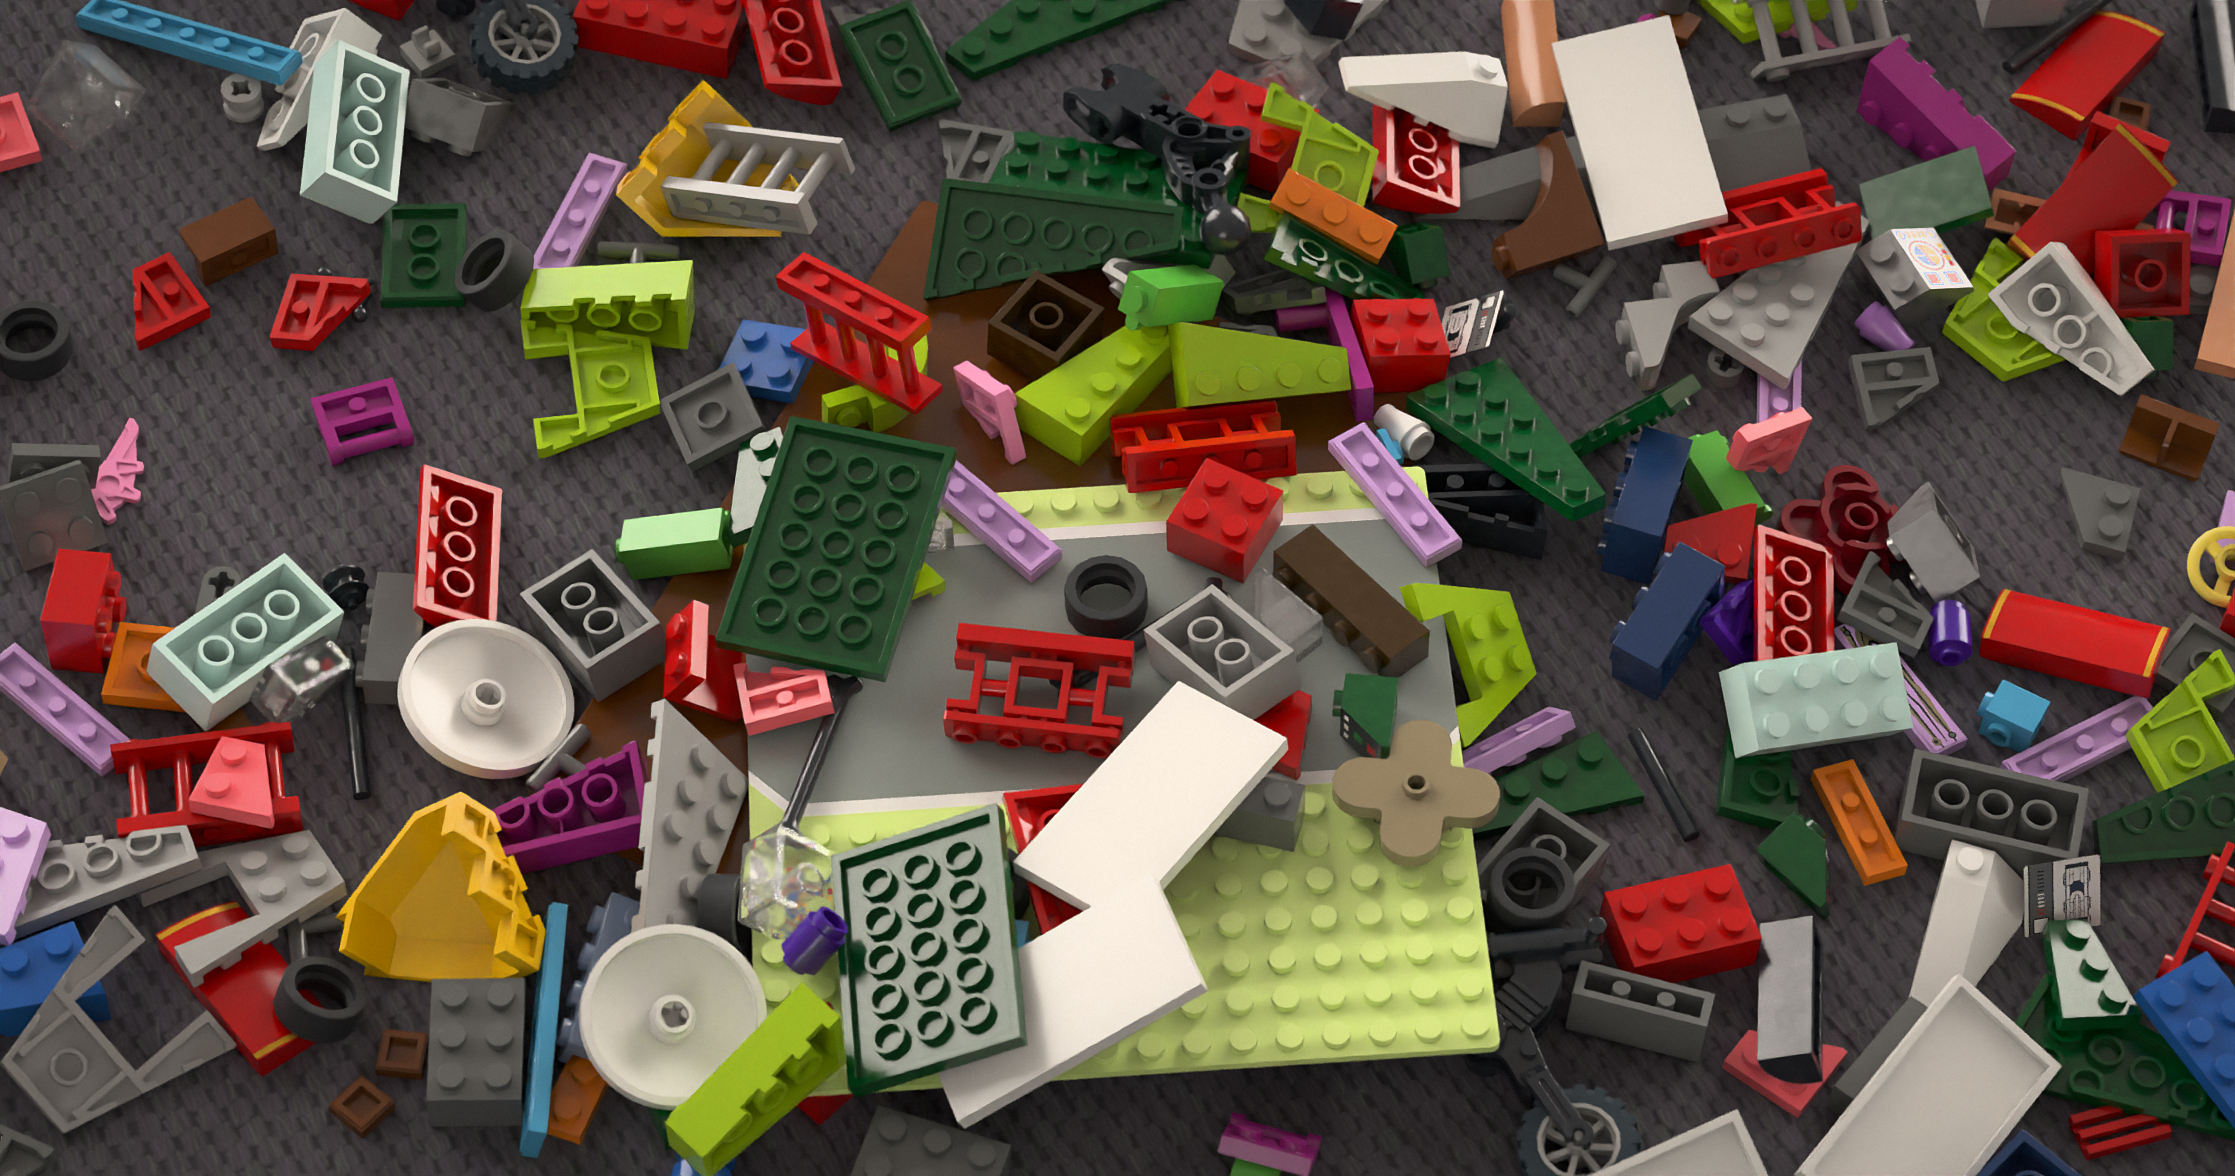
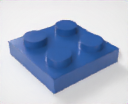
[718,319,813,403]

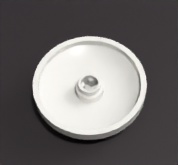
[398,619,574,779]
[579,924,767,1110]

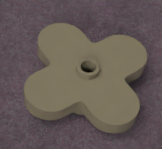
[1332,720,1500,867]

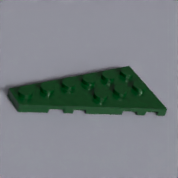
[945,0,1183,81]
[923,178,1187,302]
[1406,357,1606,522]
[2091,760,2235,865]
[2015,973,2235,1140]

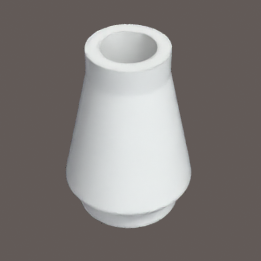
[1374,404,1434,460]

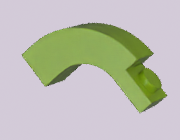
[822,335,928,433]

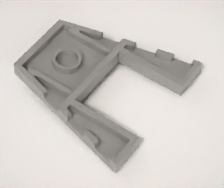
[1227,0,1390,81]
[135,830,347,987]
[0,905,237,1134]

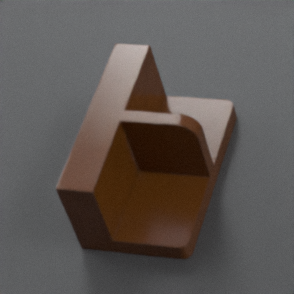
[179,197,279,287]
[2119,394,2220,482]

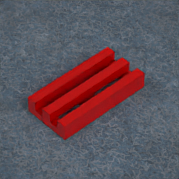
[2068,1106,2172,1161]

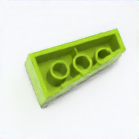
[521,260,695,350]
[1168,322,1351,408]
[1014,324,1173,466]
[665,982,846,1176]

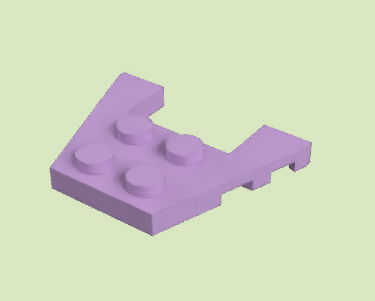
[0,807,51,946]

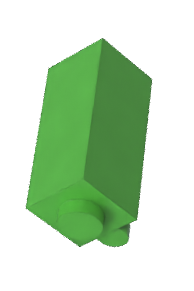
[1118,264,1224,330]
[1684,430,1774,528]
[616,508,733,580]

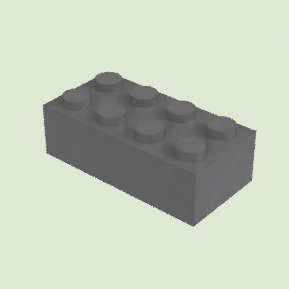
[1894,749,2089,879]

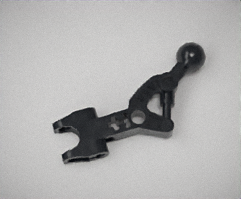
[1063,63,1252,256]

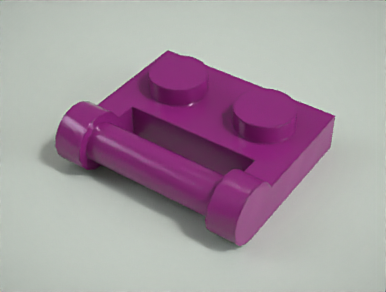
[2156,190,2232,267]
[310,377,414,466]
[1218,1112,1323,1176]

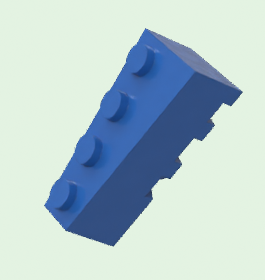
[0,921,112,1037]

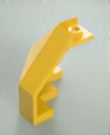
[616,80,799,237]
[335,792,546,982]

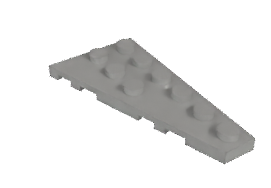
[1688,201,1870,391]
[631,699,749,933]
[0,825,203,945]

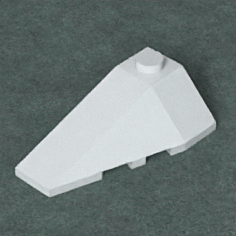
[257,8,382,151]
[1338,52,1508,148]
[1988,242,2155,396]
[1909,839,2024,1007]

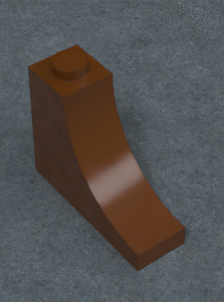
[1491,130,1605,280]

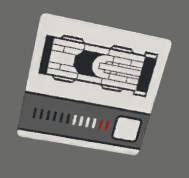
[1442,291,1504,358]
[2023,854,2100,937]

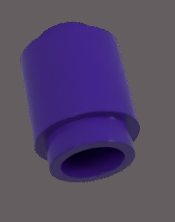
[1928,600,1972,666]
[781,907,848,975]

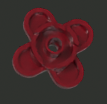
[1776,465,1908,595]

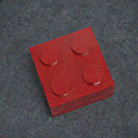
[2094,228,2191,318]
[1350,298,1451,393]
[1166,458,1284,584]
[40,548,126,674]

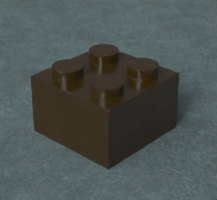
[987,270,1105,381]

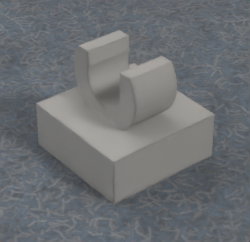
[399,26,456,79]

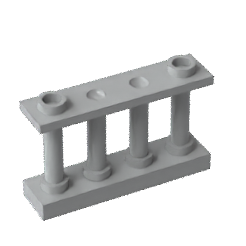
[1732,0,1911,82]
[660,122,855,235]

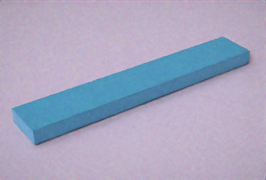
[75,0,303,86]
[519,902,568,1158]

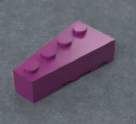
[1856,36,2016,192]
[491,740,650,875]

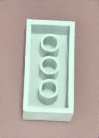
[300,40,410,223]
[146,553,344,731]
[1719,642,1914,758]

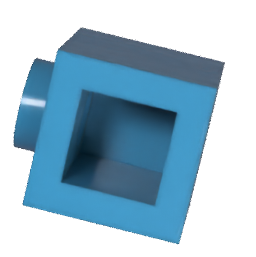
[1976,680,2050,753]

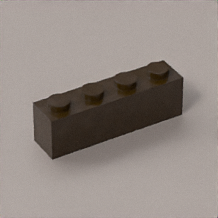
[1273,524,1430,678]

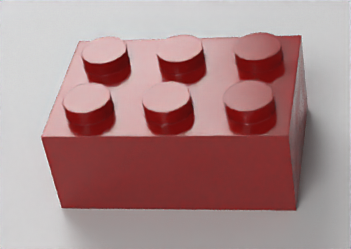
[1184,70,1320,194]
[1599,864,1762,983]

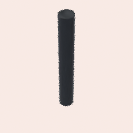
[1627,728,1700,842]

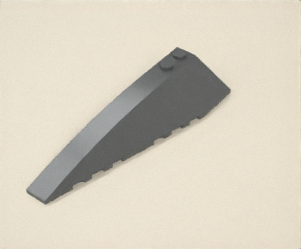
[1411,94,1811,225]

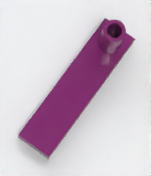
[1275,286,1374,422]

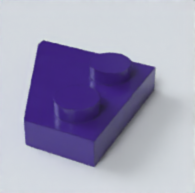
[1699,579,1754,666]

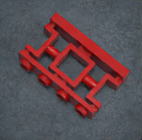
[1673,168,1862,278]
[1110,398,1297,493]
[943,623,1136,758]

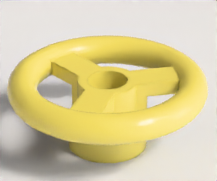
[2187,526,2235,608]

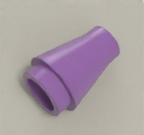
[1854,301,1916,352]

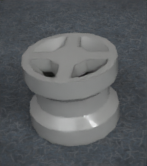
[221,73,264,123]

